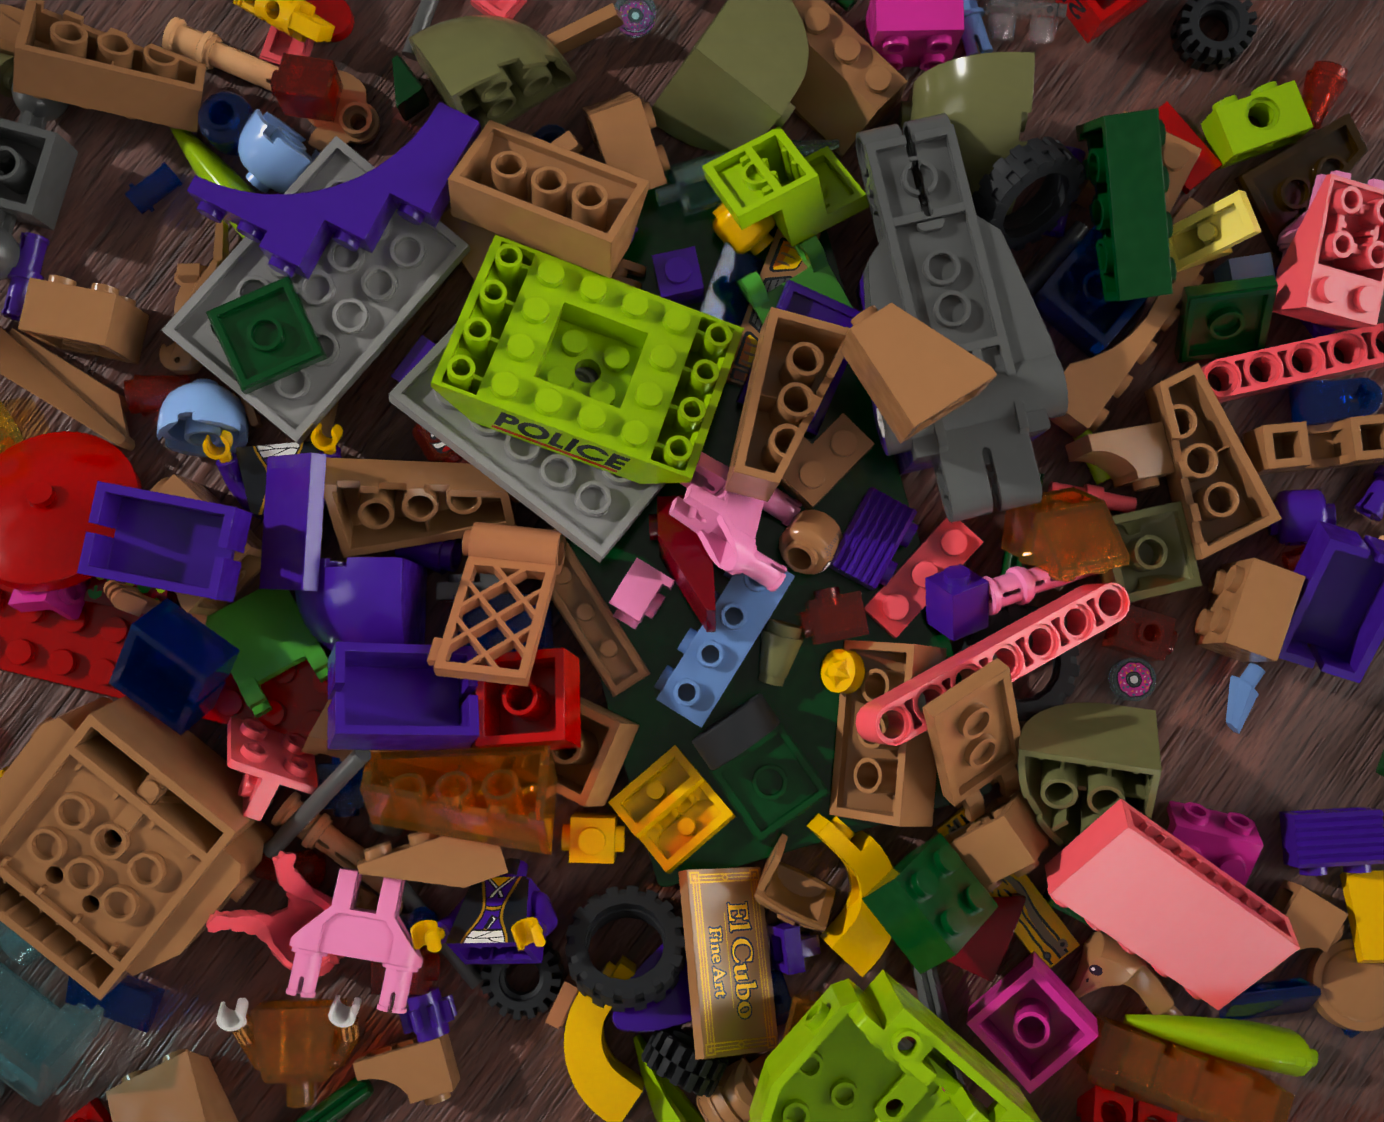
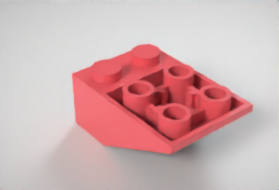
[1273,173,1384,330]

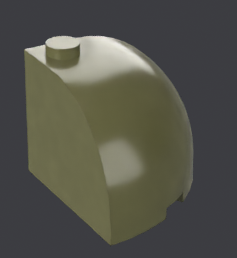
[651,0,809,152]
[408,15,577,131]
[899,52,1035,216]
[1018,702,1162,846]

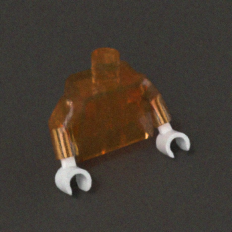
[216,994,362,1108]

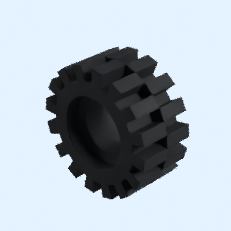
[1171,0,1257,72]
[481,939,564,1020]
[641,1026,729,1097]

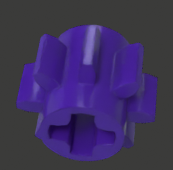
[399,987,458,1042]

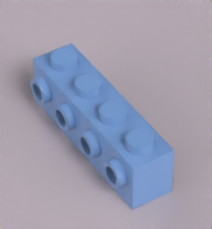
[654,571,795,728]

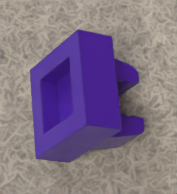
[767,922,821,975]

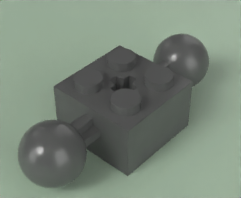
[0,83,78,281]

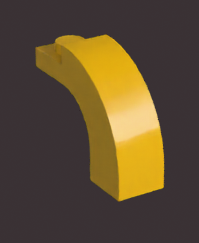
[806,813,893,978]
[564,955,644,1122]

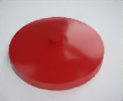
[0,431,143,592]

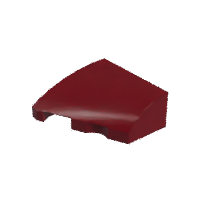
[946,893,1026,982]

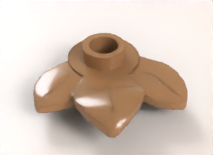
[300,70,380,151]

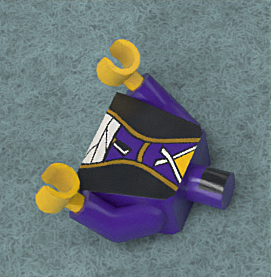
[202,422,343,520]
[410,858,558,964]

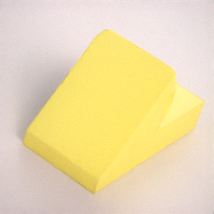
[1169,190,1262,272]

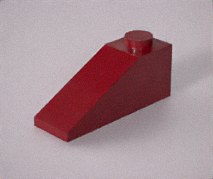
[649,495,716,632]

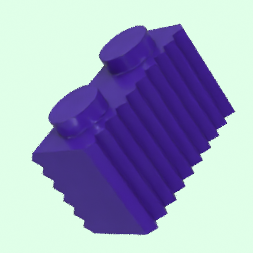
[828,487,919,591]
[1279,807,1384,876]

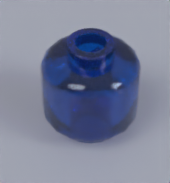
[198,91,255,156]

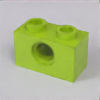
[1200,80,1314,170]

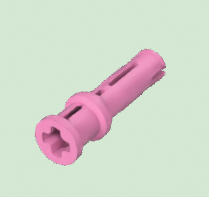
[982,549,1102,615]

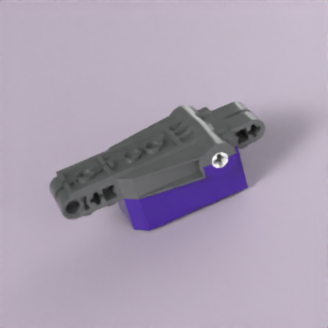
[855,113,1068,523]

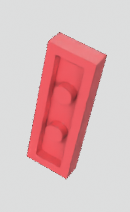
[862,516,984,638]

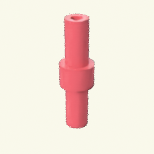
[1047,481,1137,513]

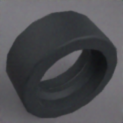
[692,694,780,770]

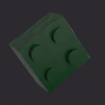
[862,833,999,974]

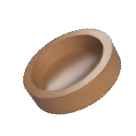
[1306,939,1384,1031]

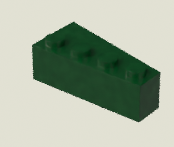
[1076,108,1177,301]

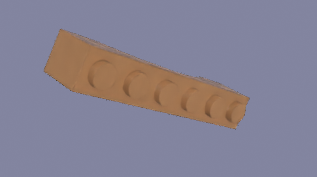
[1049,197,1218,438]

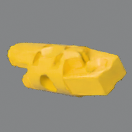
[233,0,335,42]

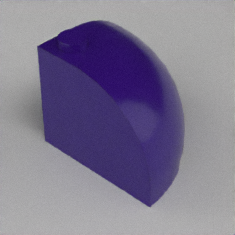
[295,557,428,653]

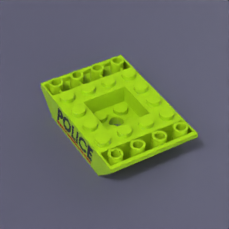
[431,234,744,484]

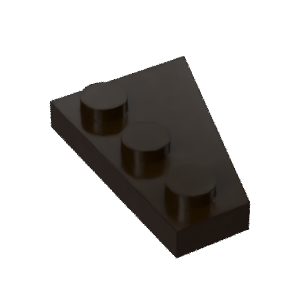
[1234,113,1369,253]

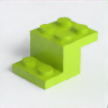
[702,126,869,247]

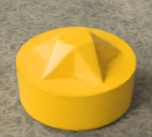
[821,649,865,694]

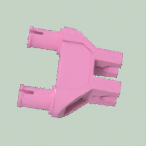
[669,452,802,592]
[285,868,423,1014]

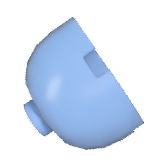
[238,109,320,194]
[157,379,249,457]

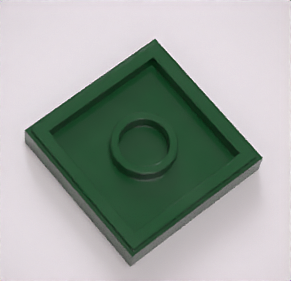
[1174,275,1278,363]
[206,276,327,394]
[708,720,831,844]

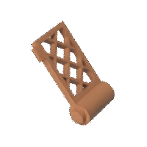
[427,522,566,687]

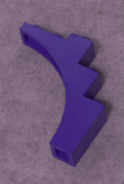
[187,101,481,279]

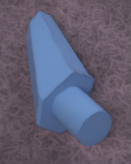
[1226,662,1265,734]

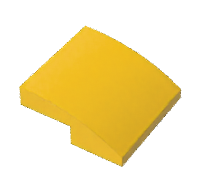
[608,745,736,874]

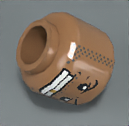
[778,509,843,574]

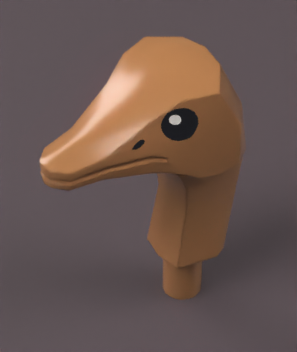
[1067,931,1184,1016]

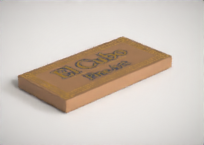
[678,867,779,1060]

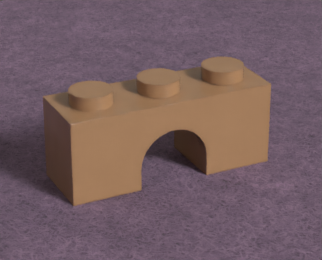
[1243,414,1384,475]

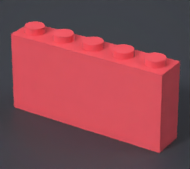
[1044,799,1300,1011]

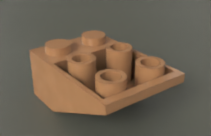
[357,812,508,888]

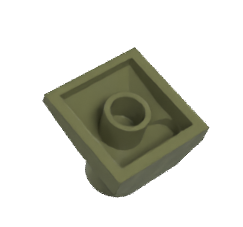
[1091,501,1202,602]

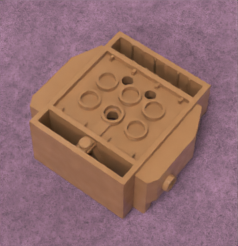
[0,690,274,1001]

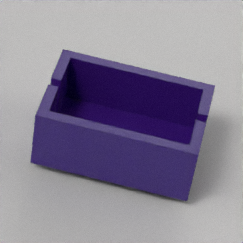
[77,481,253,602]
[1278,520,1384,683]
[327,642,479,751]

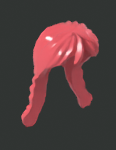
[206,850,345,977]

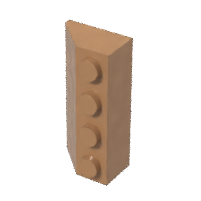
[790,0,908,158]
[448,120,649,278]
[829,640,947,827]

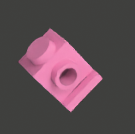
[609,558,675,629]

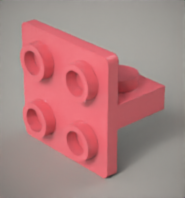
[227,716,318,821]

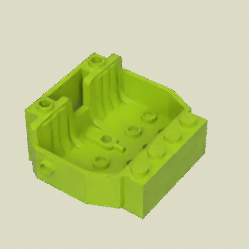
[749,970,1042,1122]

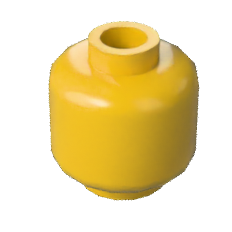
[712,203,775,256]

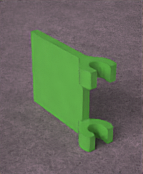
[736,235,853,325]
[205,589,328,718]

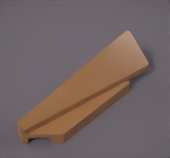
[0,326,135,451]

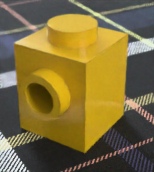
[561,812,625,864]

